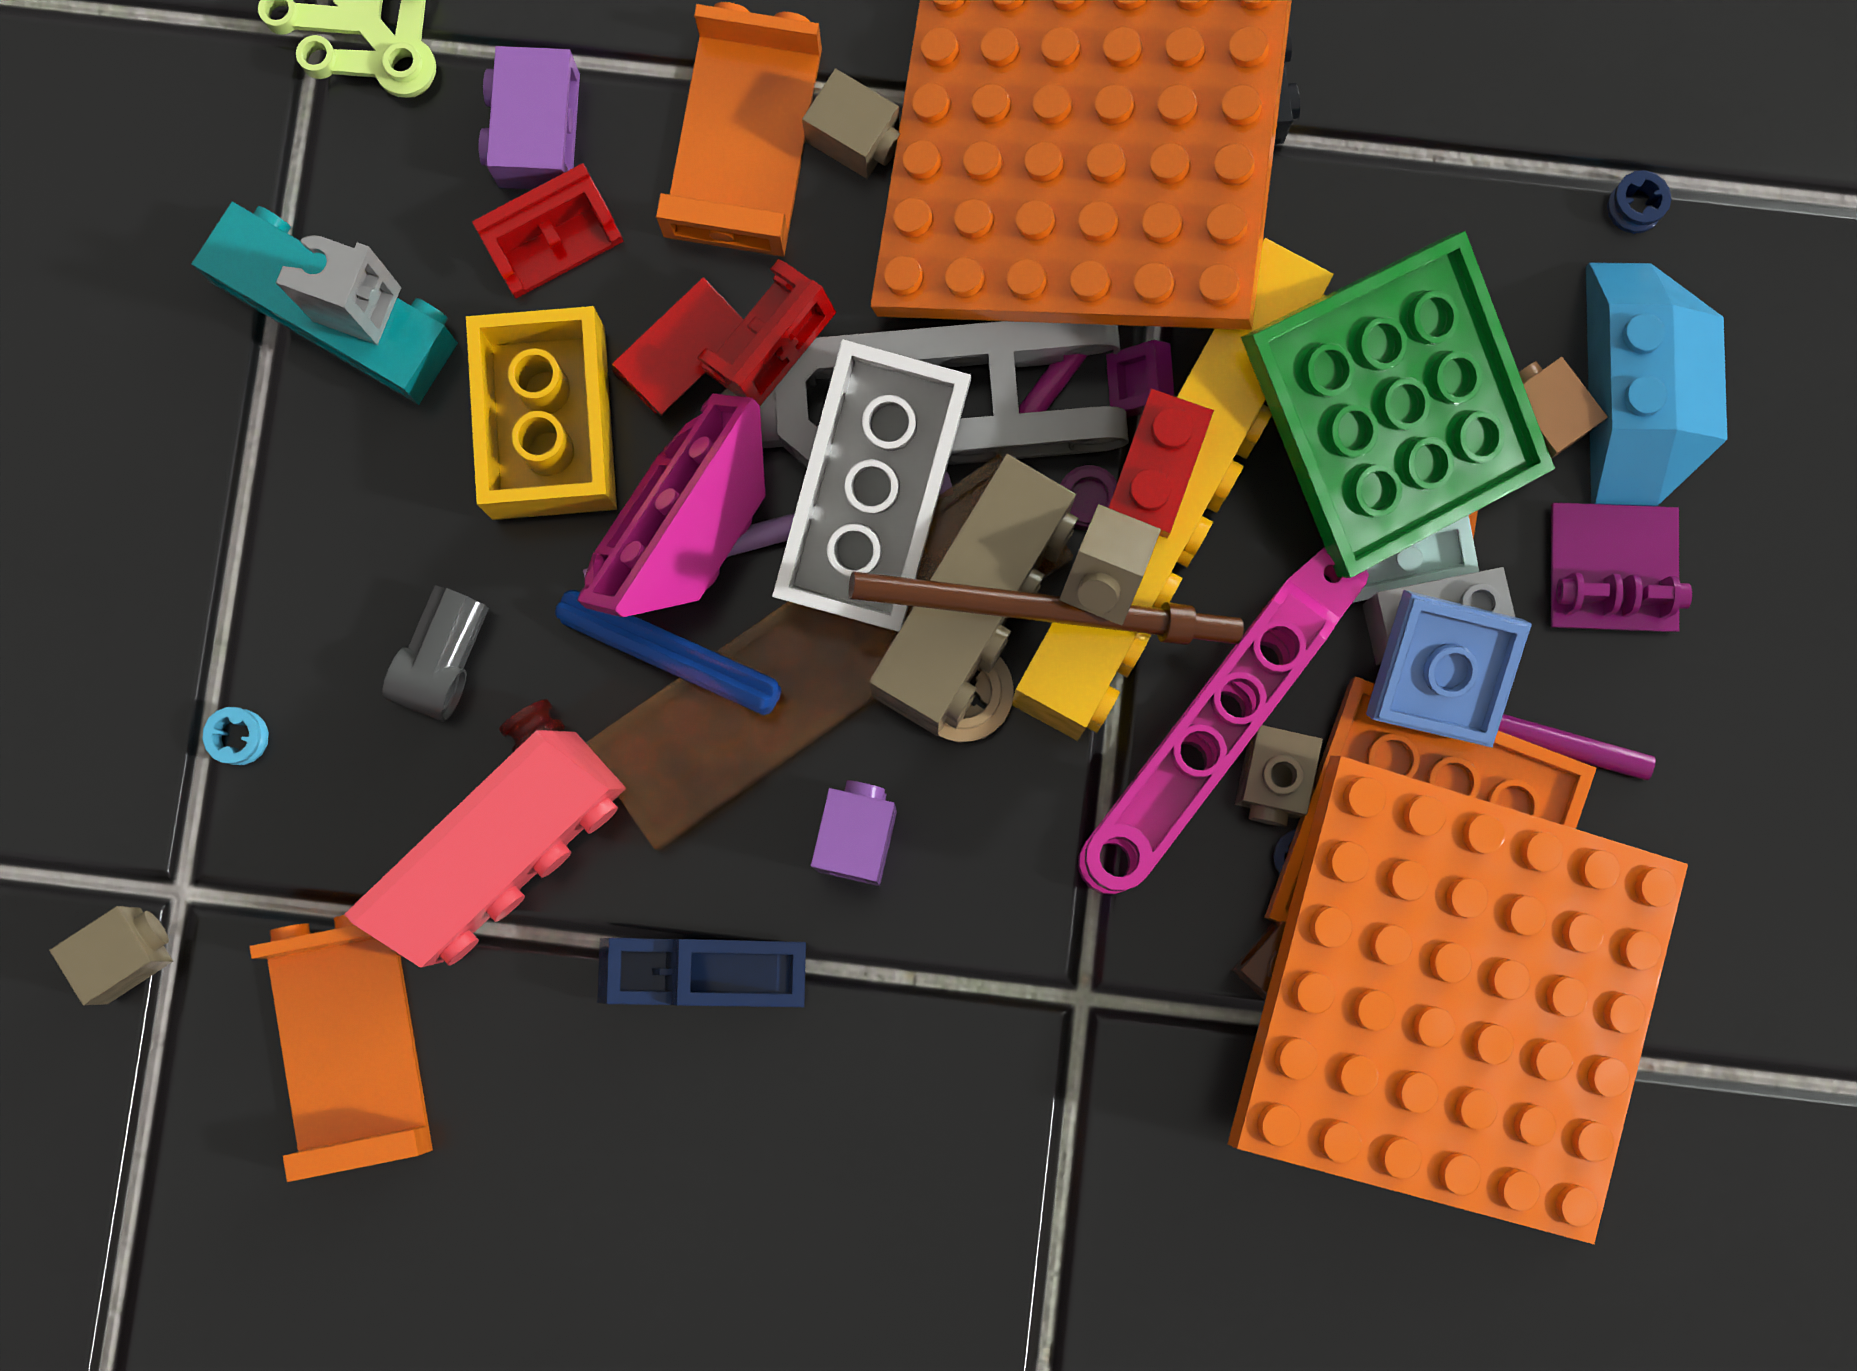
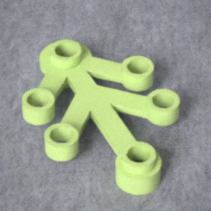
[258,0,436,98]

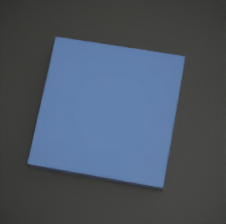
[1366,590,1532,748]

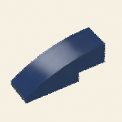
[597,938,806,1007]

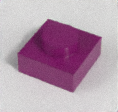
[1106,339,1174,418]

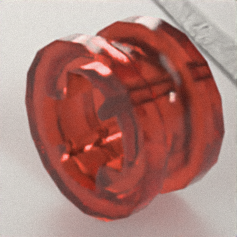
[499,699,565,752]

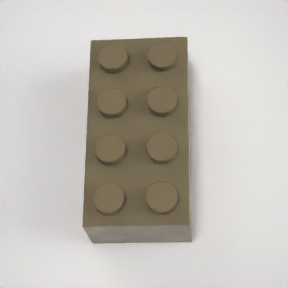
[869,454,1079,736]

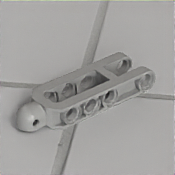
[722,321,1129,468]

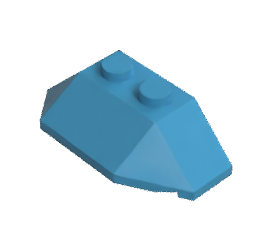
[1586,263,1727,506]

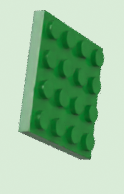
[1241,231,1555,578]

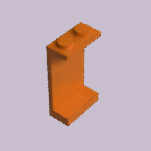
[656,2,822,257]
[250,915,433,1182]

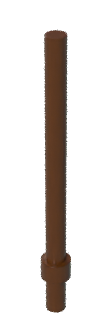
[848,571,1244,645]

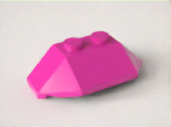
[577,393,766,617]

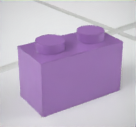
[479,46,580,189]
[811,780,897,886]

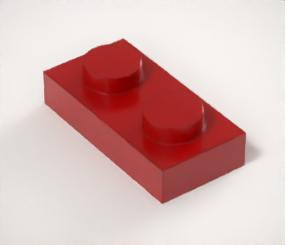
[1108,388,1214,538]

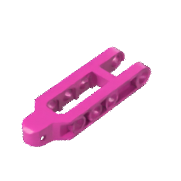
[1078,547,1369,895]

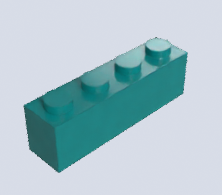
[191,201,458,405]

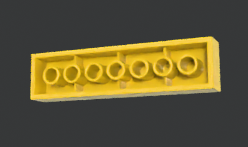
[1012,238,1334,741]

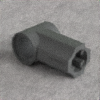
[382,585,489,722]

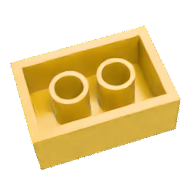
[466,306,617,520]

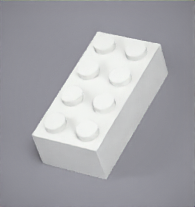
[772,339,971,632]

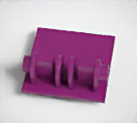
[1551,503,1692,632]

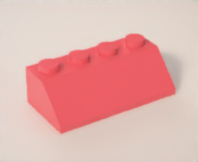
[344,730,626,968]

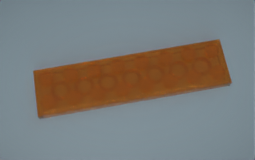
[586,454,1073,851]

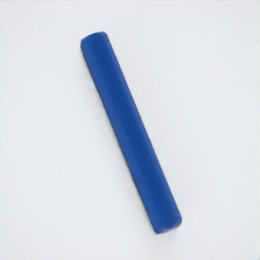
[555,589,782,715]

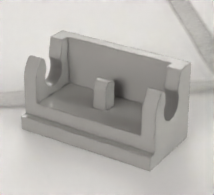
[276,235,401,345]

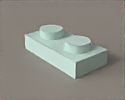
[1353,515,1479,603]

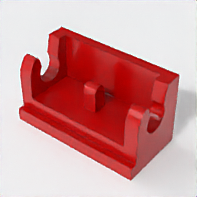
[472,163,624,299]
[697,259,836,406]
[612,277,744,416]

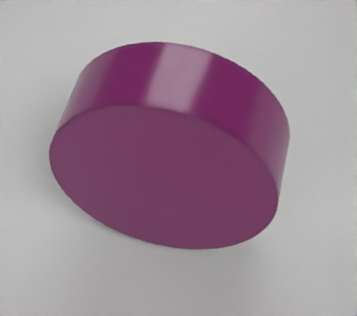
[1060,465,1117,531]

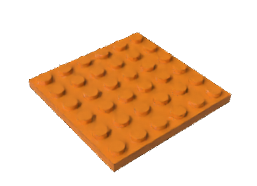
[871,0,1292,330]
[1228,756,1688,1244]

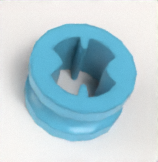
[202,707,269,765]

